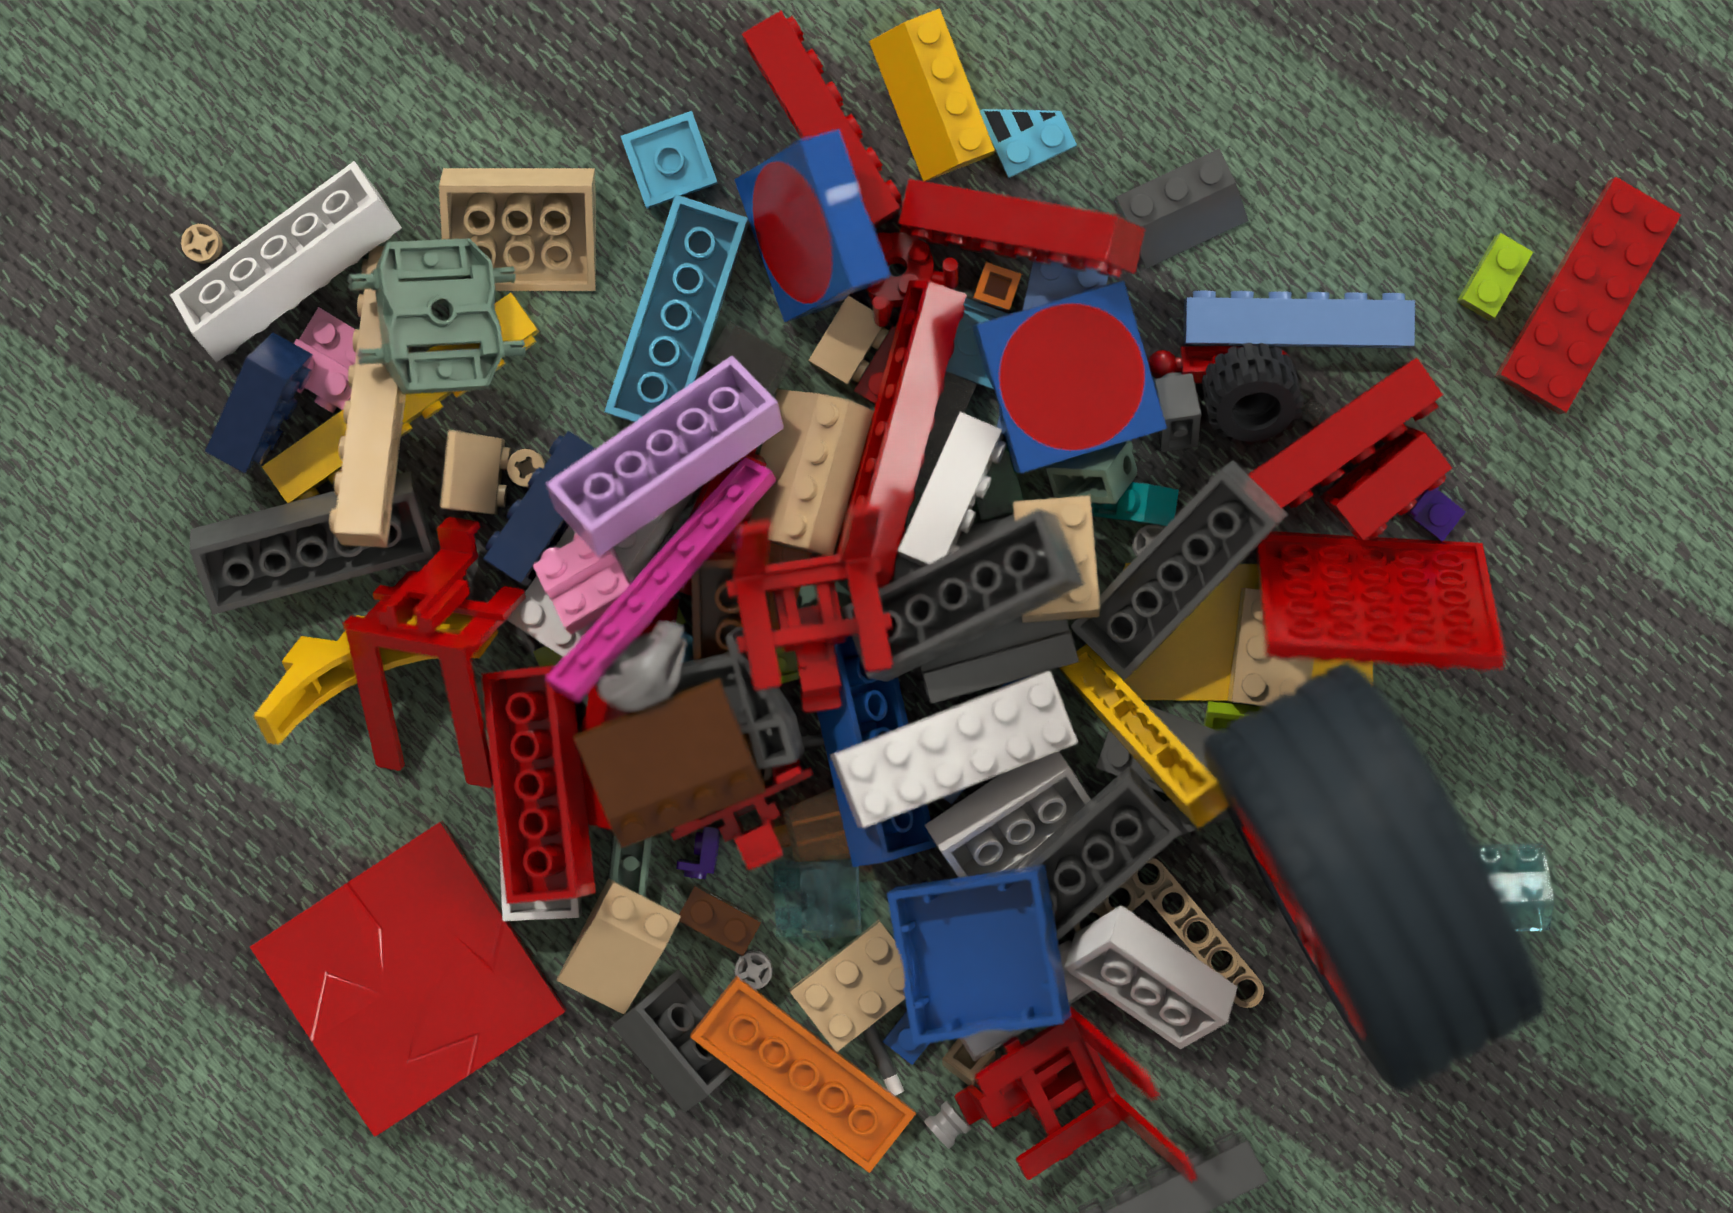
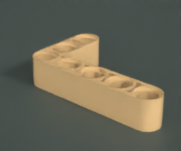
[1074,857,1264,1008]

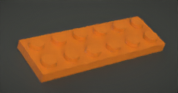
[690,975,916,1173]

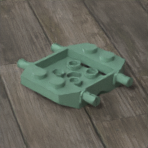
[348,238,525,394]

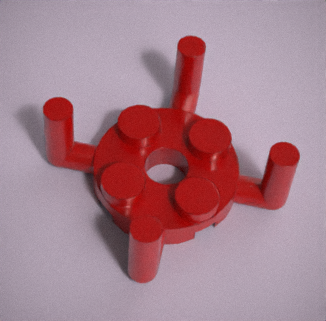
[865,199,959,327]

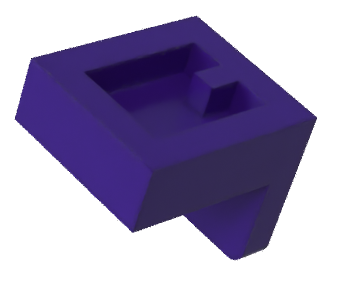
[1406,487,1466,542]
[676,824,720,879]

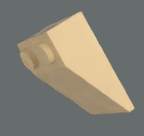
[441,430,511,515]
[556,878,681,1014]

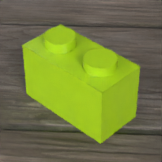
[1456,233,1533,321]

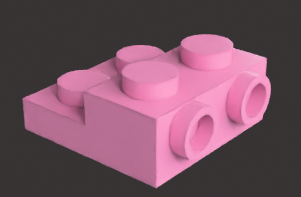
[294,307,356,413]
[533,533,631,635]

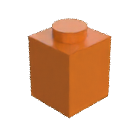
[973,262,1022,313]

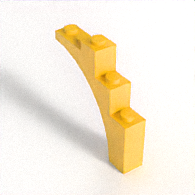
[253,613,498,745]

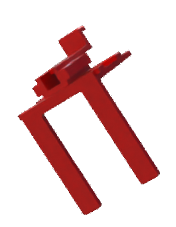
[726,503,892,713]
[343,517,526,788]
[671,758,814,870]
[954,1007,1197,1182]

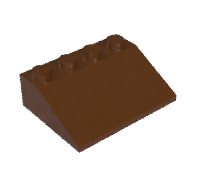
[574,679,766,848]

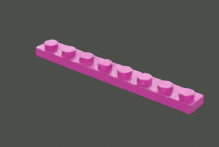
[546,457,776,703]

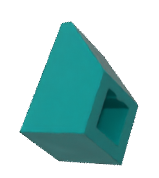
[1091,482,1179,526]

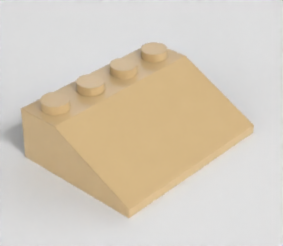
[439,168,596,291]
[737,389,874,556]

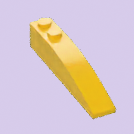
[1059,644,1229,829]

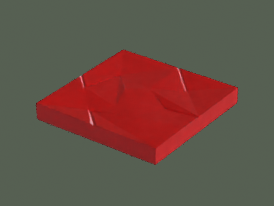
[250,820,567,1137]

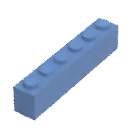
[1184,291,1415,348]

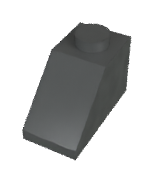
[1154,372,1201,452]

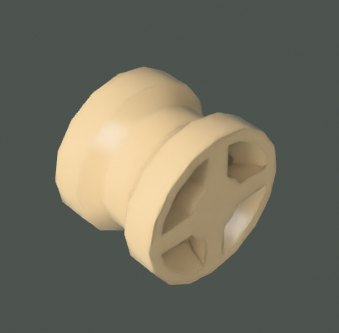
[181,224,223,264]
[507,449,546,488]

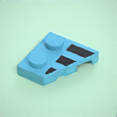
[980,109,1077,179]

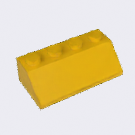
[869,8,995,182]

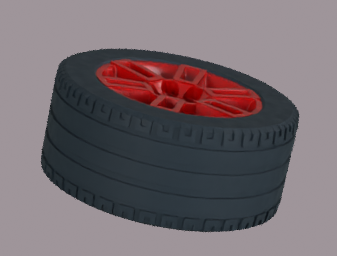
[1203,663,1544,1092]

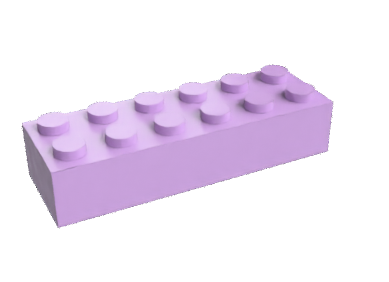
[546,356,784,557]

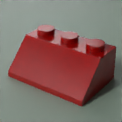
[1320,426,1452,541]

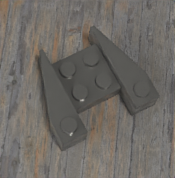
[668,627,805,769]

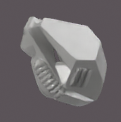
[596,621,687,711]

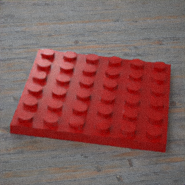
[1255,531,1505,671]

